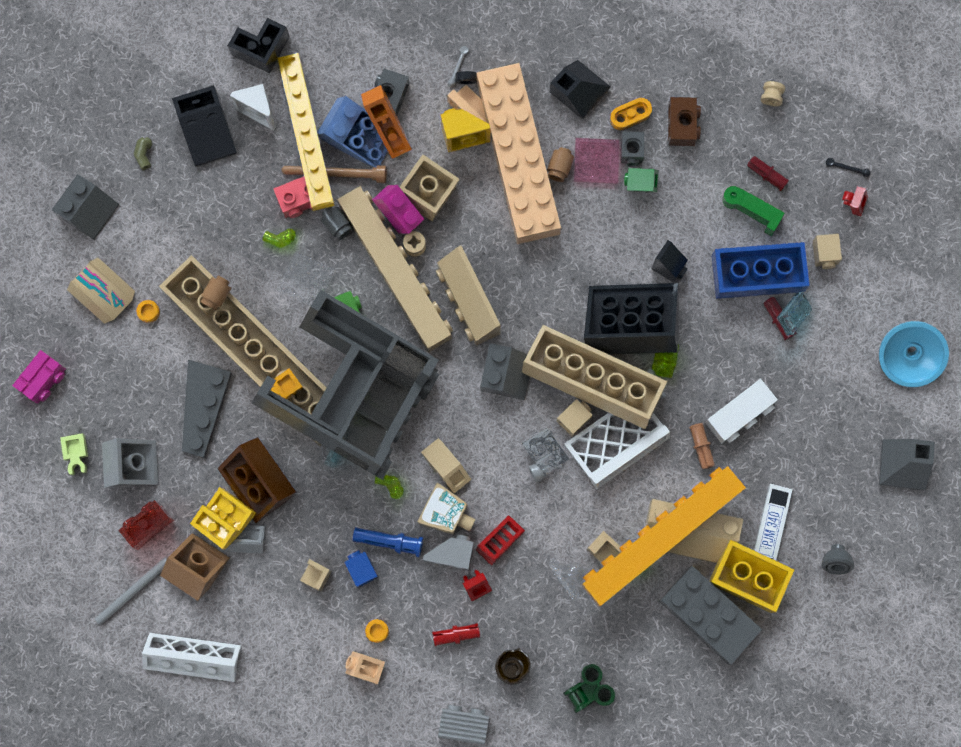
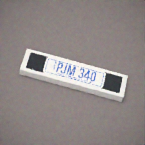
[754,484,793,561]

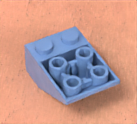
[317,96,388,167]

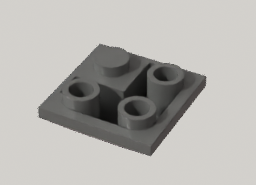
[879,439,935,490]

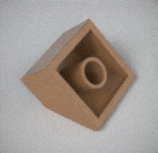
[160,533,229,601]

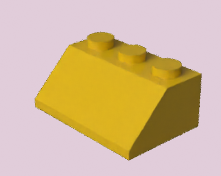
[709,540,795,613]

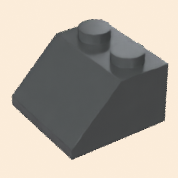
[52,174,119,240]
[480,343,529,400]

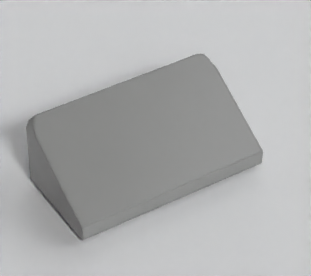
[217,525,265,553]

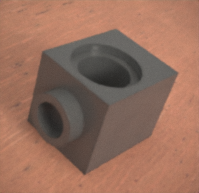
[620,131,644,167]

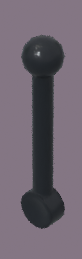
[826,158,871,177]

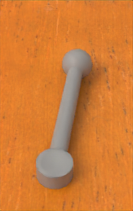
[448,46,469,87]

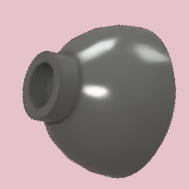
[821,544,854,575]

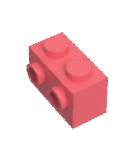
[273,176,312,218]

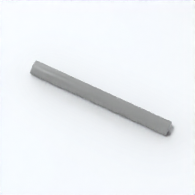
[95,557,167,625]

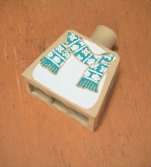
[417,483,476,535]

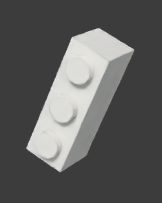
[705,379,778,444]

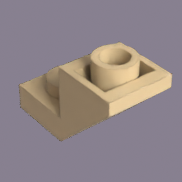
[421,438,471,493]

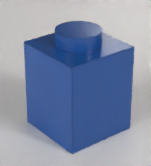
[344,550,379,588]

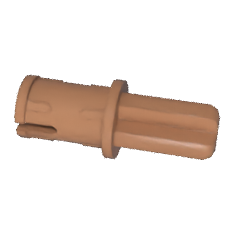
[689,423,714,469]

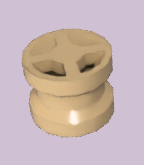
[761,81,785,106]
[403,231,426,257]

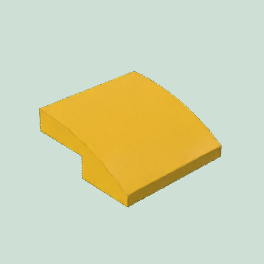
[190,487,256,550]

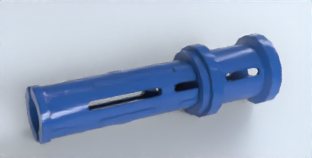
[353,527,424,557]

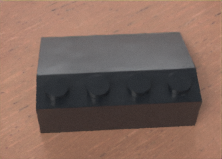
[584,283,679,354]

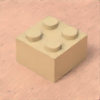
[400,155,460,221]

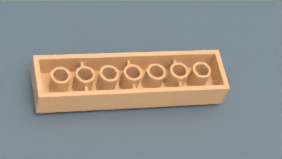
[477,63,561,244]

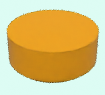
[136,300,160,323]
[365,619,389,643]

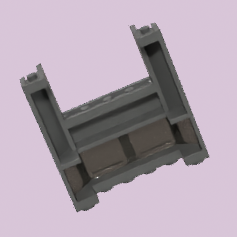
[252,290,440,480]

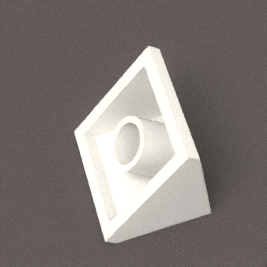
[230,84,276,131]

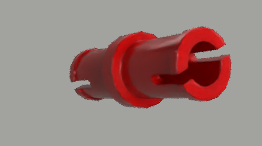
[432,623,480,646]

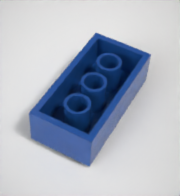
[711,242,810,299]

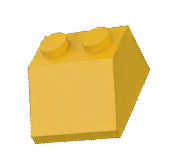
[440,108,490,153]

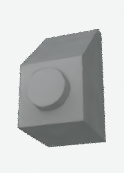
[423,535,474,571]

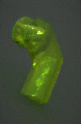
[262,228,296,248]
[374,474,404,499]

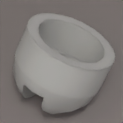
[528,463,548,483]

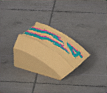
[67,258,135,324]

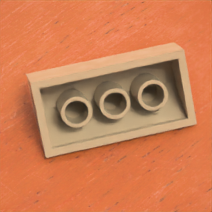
[436,246,501,346]
[645,499,743,563]

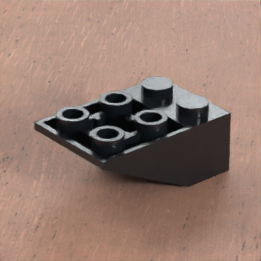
[172,85,237,167]

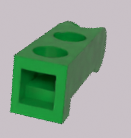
[722,186,785,237]

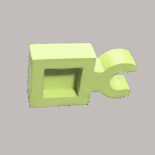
[60,433,88,475]

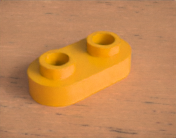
[610,98,652,130]

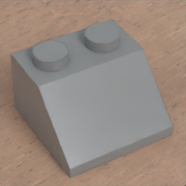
[102,438,158,488]

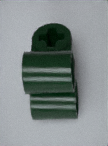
[563,664,615,713]

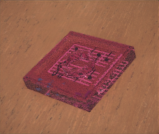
[574,138,619,184]

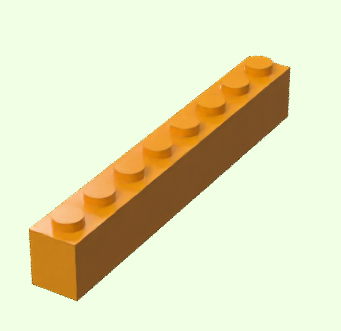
[582,466,746,607]

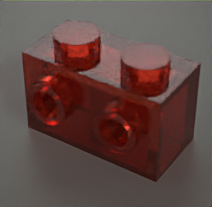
[118,500,174,550]

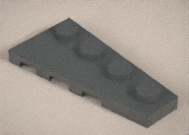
[182,360,232,458]

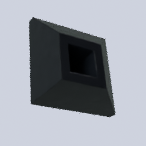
[549,60,611,119]

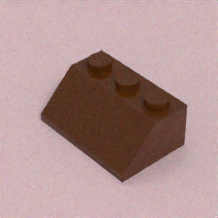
[217,437,296,523]

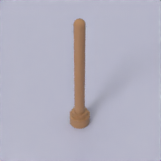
[281,165,387,183]

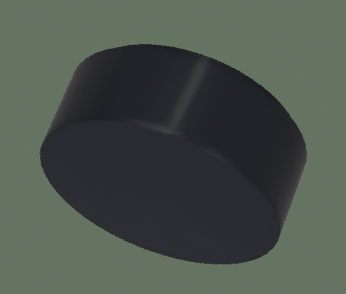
[455,71,477,84]

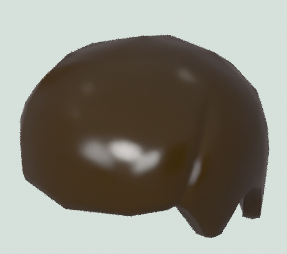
[495,648,531,685]

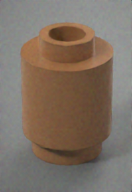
[547,147,574,182]
[200,275,232,311]

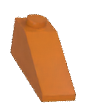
[361,85,412,159]

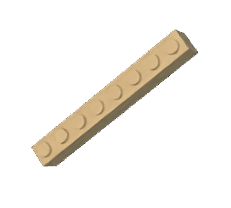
[337,186,453,352]

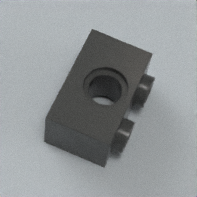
[374,68,409,116]

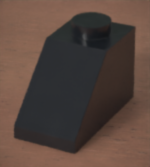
[651,240,688,283]

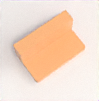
[447,85,487,122]

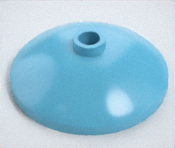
[879,321,949,387]

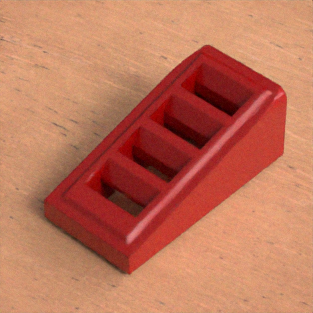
[476,515,525,566]

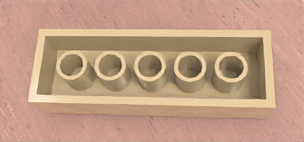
[522,325,667,429]

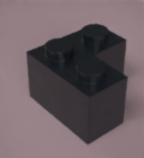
[227,18,290,74]

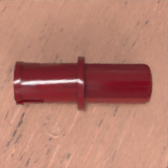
[747,156,789,191]
[763,297,797,340]

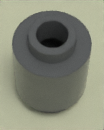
[321,207,353,240]

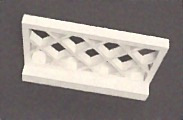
[564,413,670,490]

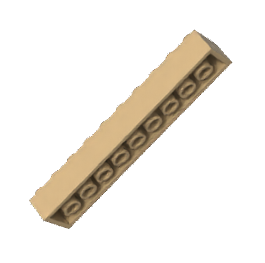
[159,255,326,446]

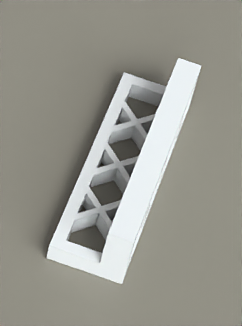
[142,633,241,682]

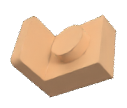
[345,651,385,684]

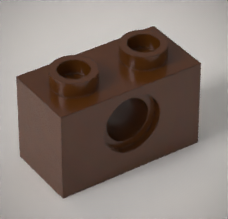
[668,97,701,146]

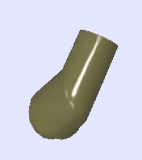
[134,137,152,171]

